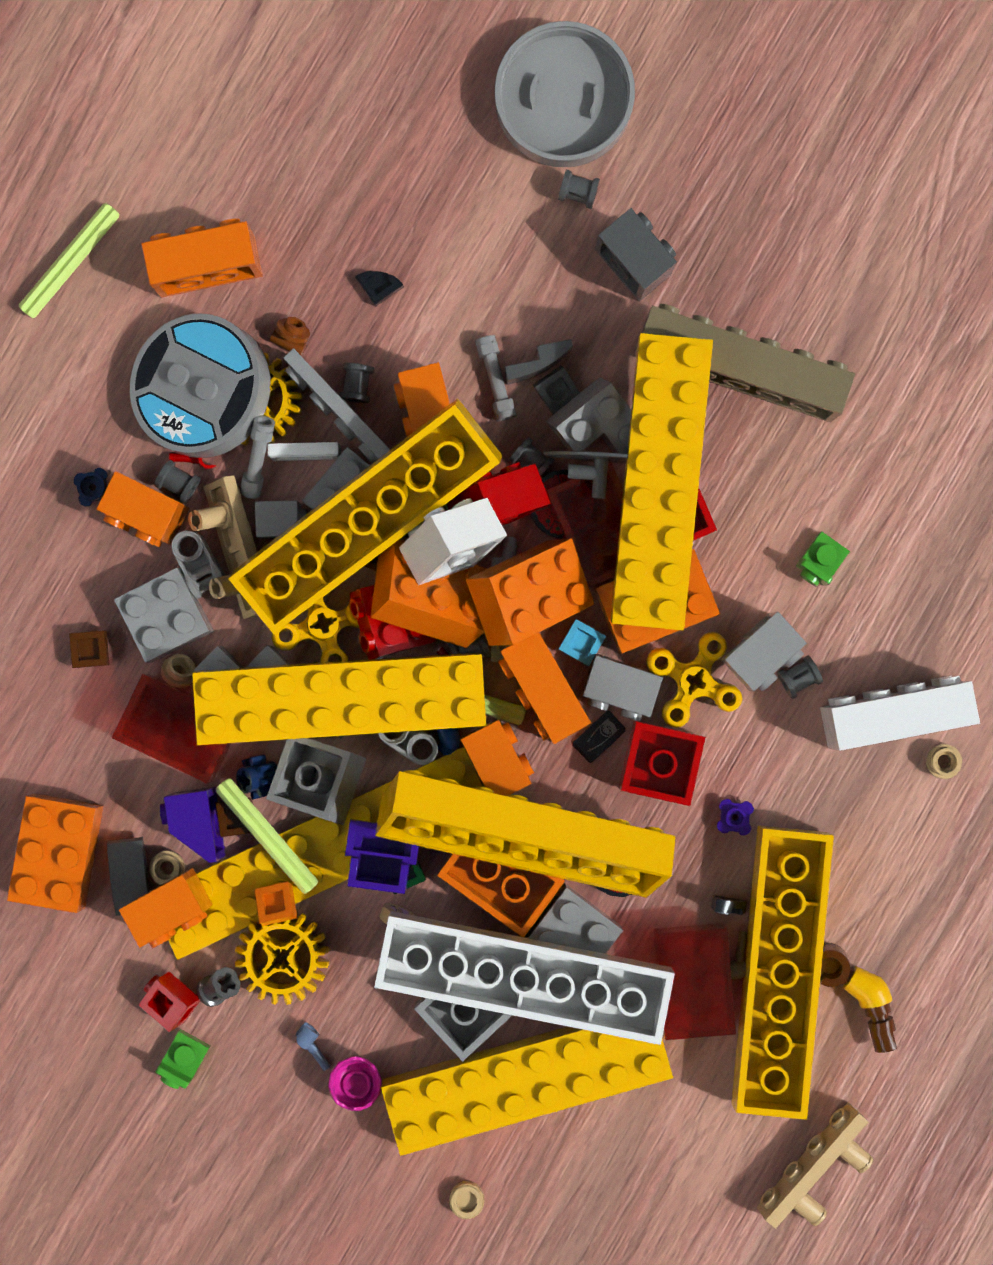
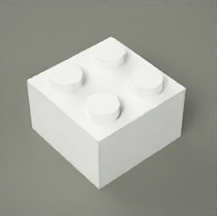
[399,498,507,586]

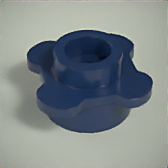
[74,468,108,507]

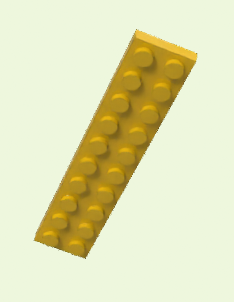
[168,747,483,960]

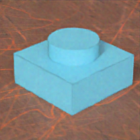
[559,619,606,666]

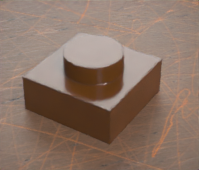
[69,630,109,668]
[216,797,253,837]

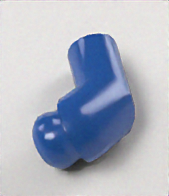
[435,728,461,755]

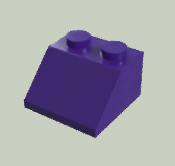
[160,787,226,863]

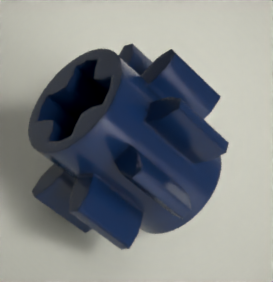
[236,754,277,800]

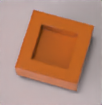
[254,881,297,926]

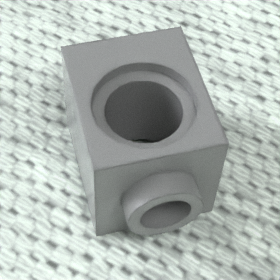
[255,500,307,539]

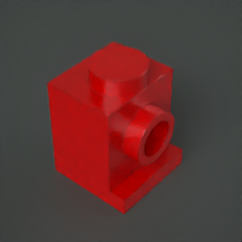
[139,971,200,1033]

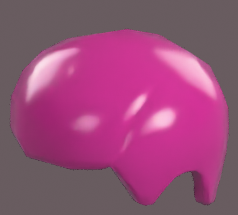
[328,1056,382,1111]

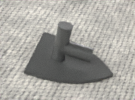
[544,451,628,499]

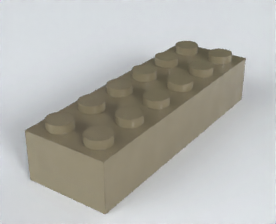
[634,303,855,423]

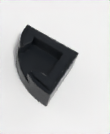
[355,271,404,307]
[711,895,747,915]

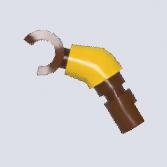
[820,943,897,1053]

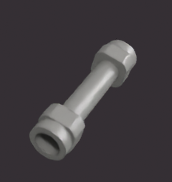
[475,335,517,422]
[240,416,275,498]

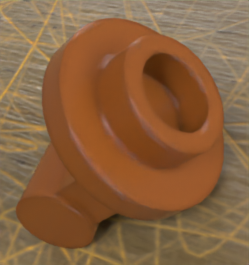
[270,317,310,356]

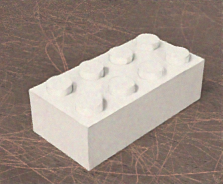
[820,675,980,751]

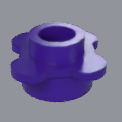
[717,799,754,836]

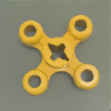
[271,597,359,663]
[646,632,742,728]

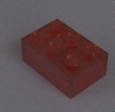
[545,462,623,588]
[112,674,232,784]
[653,923,736,1040]

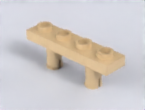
[188,475,258,619]
[757,1102,873,1229]

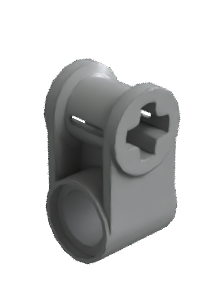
[171,531,225,599]

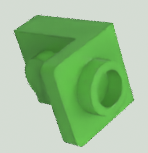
[796,531,850,587]
[155,1029,211,1089]

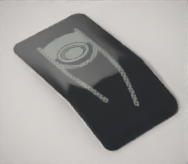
[573,711,626,763]

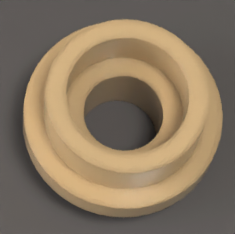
[161,654,195,688]
[926,744,962,779]
[149,850,185,885]

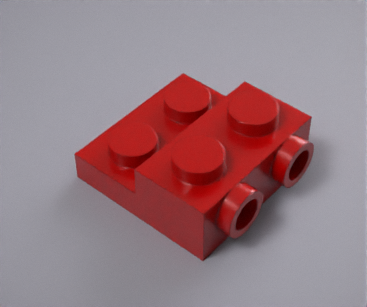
[349,584,436,660]

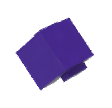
[345,819,419,894]

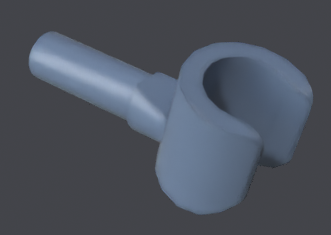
[296,1022,331,1071]

